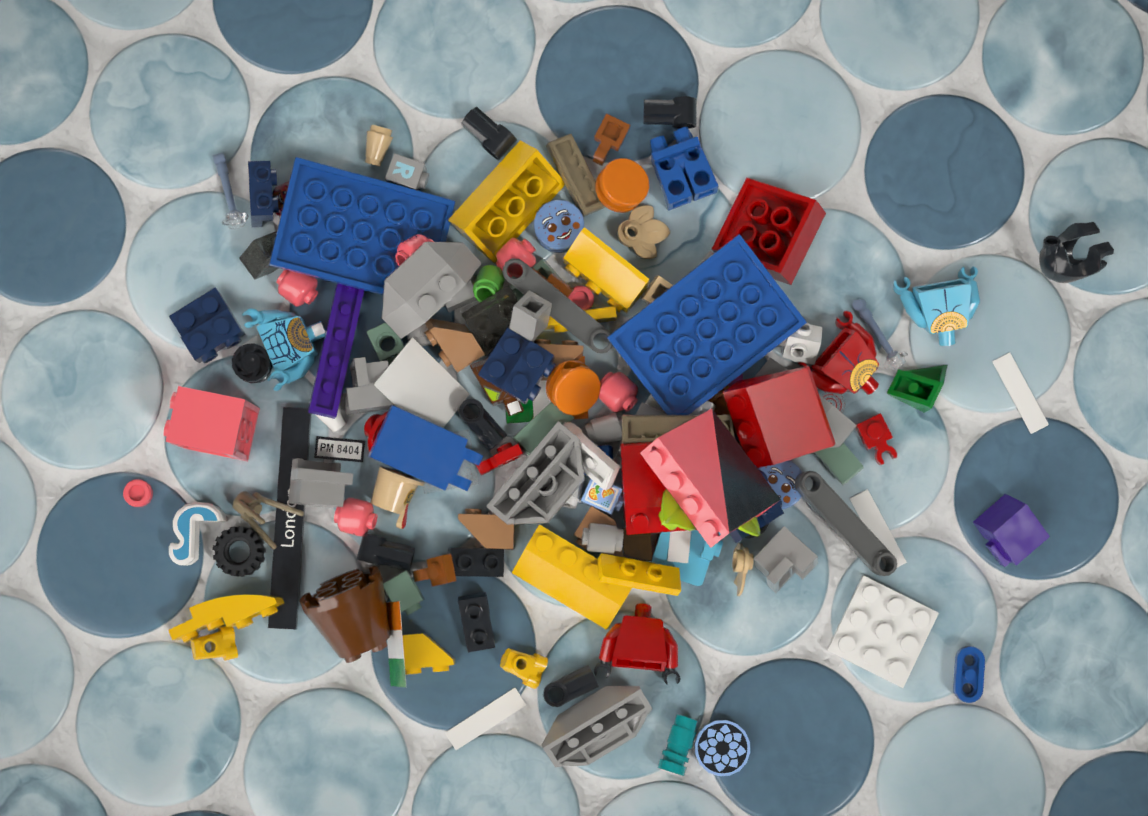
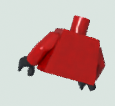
[594,603,681,685]

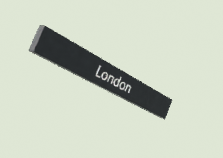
[268,407,312,630]

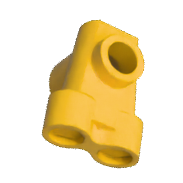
[191,626,238,661]
[500,648,548,689]

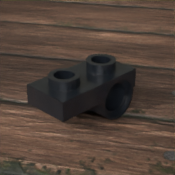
[448,548,504,577]
[458,592,495,653]

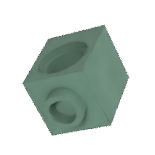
[366,323,405,365]
[383,570,425,616]

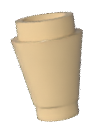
[365,125,393,167]

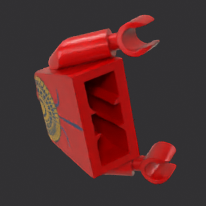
[797,311,879,395]

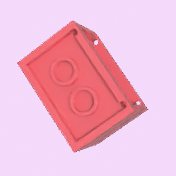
[164,386,260,462]

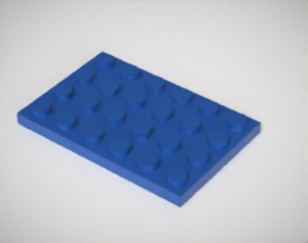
[269,157,455,295]
[607,234,807,415]

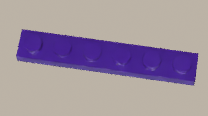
[308,283,364,419]

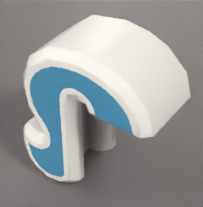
[169,502,227,566]

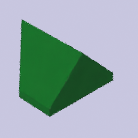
[887,365,948,413]

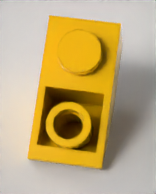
[402,633,455,675]

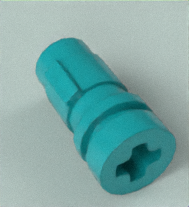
[657,714,698,776]

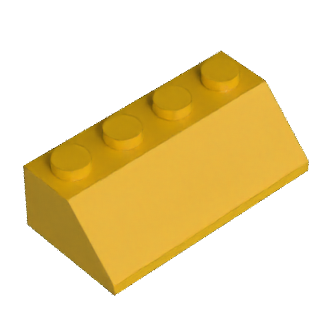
[448,140,565,263]
[512,524,632,630]

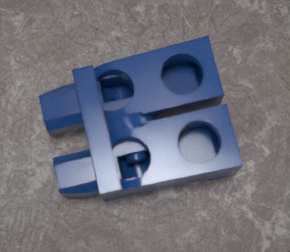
[650,127,719,211]

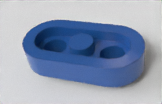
[953,646,985,703]

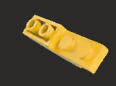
[168,595,284,643]

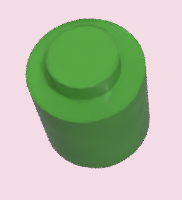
[473,265,505,304]

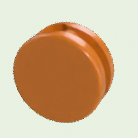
[595,158,649,213]
[546,360,601,415]

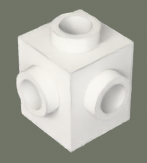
[779,323,822,365]

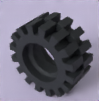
[212,526,266,577]

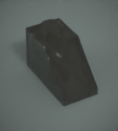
[239,231,279,280]

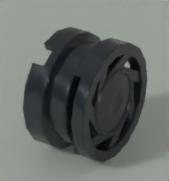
[232,343,274,384]

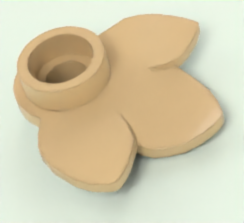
[617,205,670,259]
[732,543,753,596]

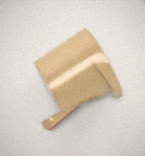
[370,466,425,529]

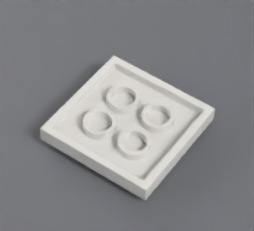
[827,576,939,688]

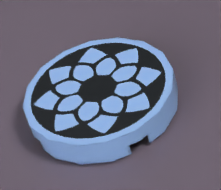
[694,719,750,776]

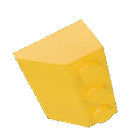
[563,227,649,313]

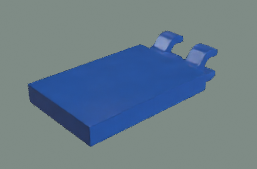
[368,405,483,491]

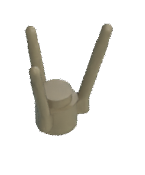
[233,491,304,549]

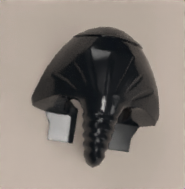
[1039,222,1114,283]

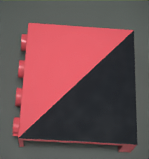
[640,409,781,548]

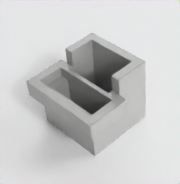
[343,357,394,415]
[288,458,353,508]
[754,526,818,593]

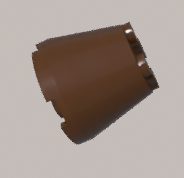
[299,566,391,663]

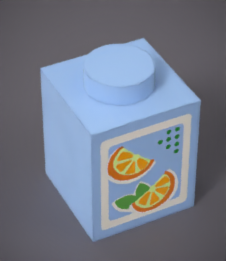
[581,479,623,516]

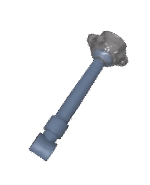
[213,152,249,229]
[853,299,908,371]

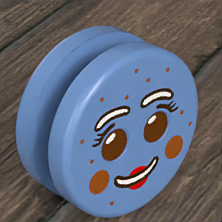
[534,200,584,253]
[758,460,802,510]

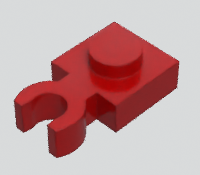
[856,413,897,465]
[476,442,524,476]

